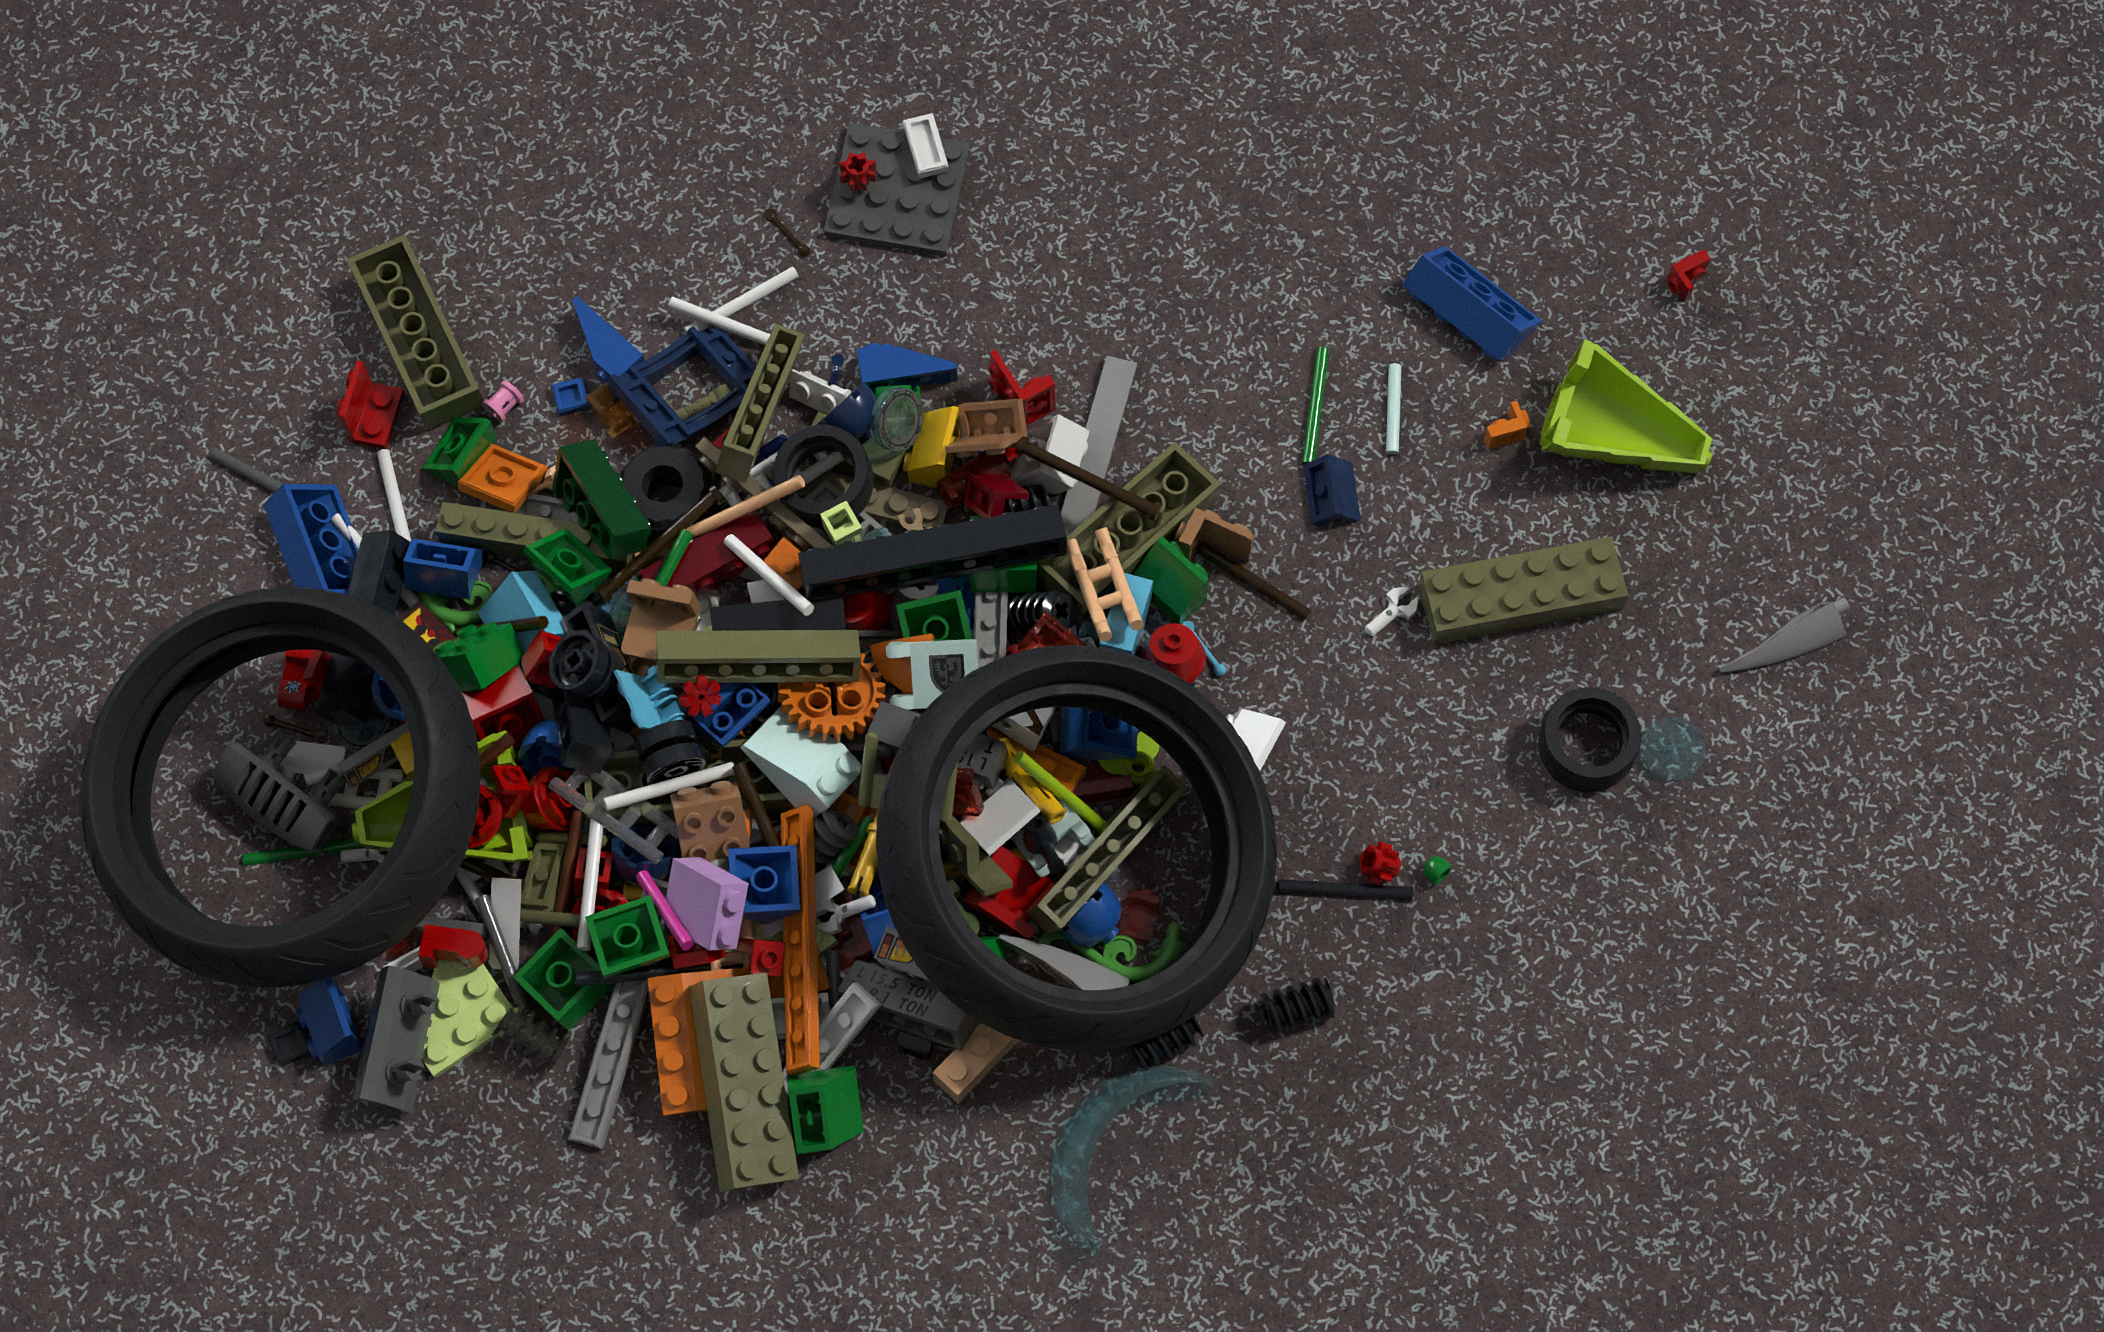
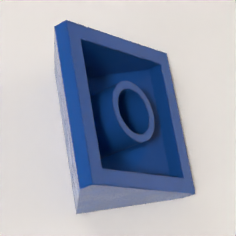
[728,845,800,924]

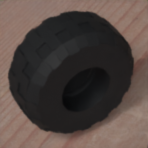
[620,445,713,542]

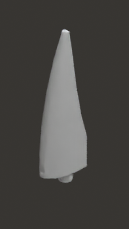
[1718,598,1850,673]
[998,934,1130,990]

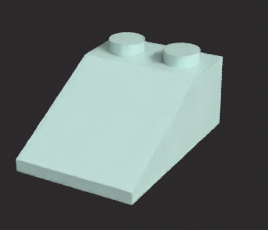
[740,707,862,817]

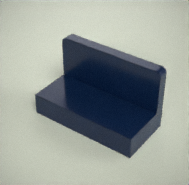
[1303,454,1360,526]

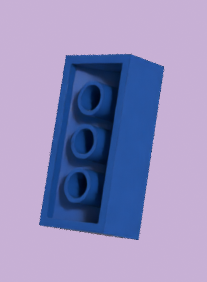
[1402,246,1542,361]
[263,484,359,595]

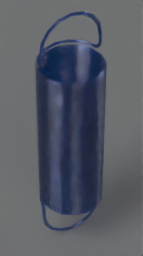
[757,434,788,458]

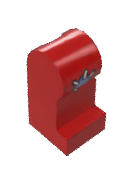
[277,650,313,711]
[418,924,488,968]

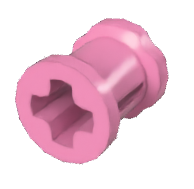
[482,380,524,423]

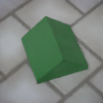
[421,417,497,488]
[523,528,612,607]
[896,589,972,641]
[585,895,670,979]

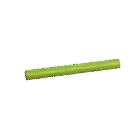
[1014,751,1107,831]

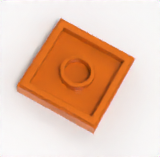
[458,444,547,513]

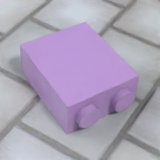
[661,857,749,950]

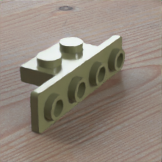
[939,815,1013,896]

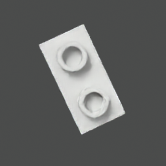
[789,369,852,415]

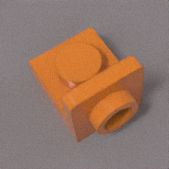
[1484,401,1530,450]

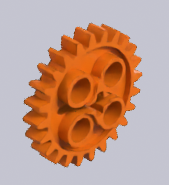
[777,653,886,742]

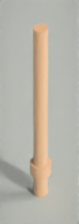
[635,475,805,557]

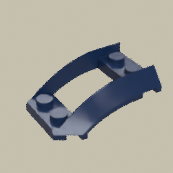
[608,326,756,447]

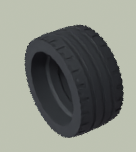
[773,424,874,529]
[1538,687,1641,792]

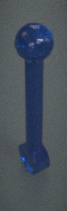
[821,354,844,413]

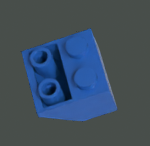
[403,539,486,599]
[678,683,771,748]

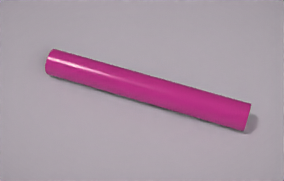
[636,870,694,951]

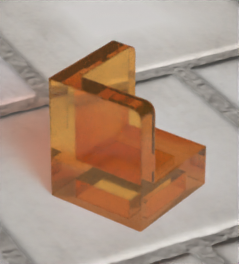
[585,382,639,438]

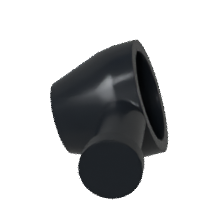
[1023,816,1065,874]

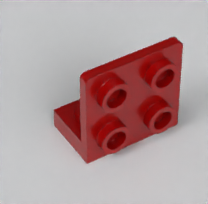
[987,350,1056,426]
[336,360,405,449]
[963,846,1050,940]

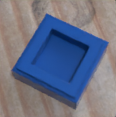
[551,377,590,416]

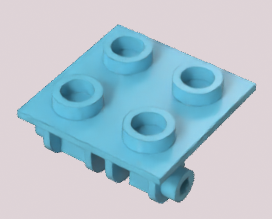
[613,666,686,730]

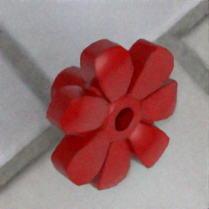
[679,675,721,717]

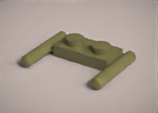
[858,732,958,821]
[520,830,607,927]

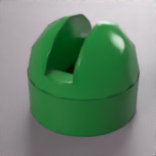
[1423,856,1453,886]

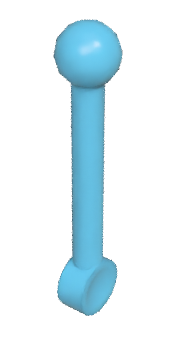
[1182,621,1226,676]

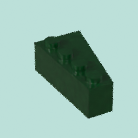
[551,439,651,559]

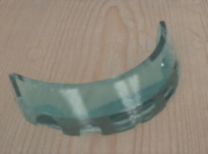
[1051,1066,1214,1256]

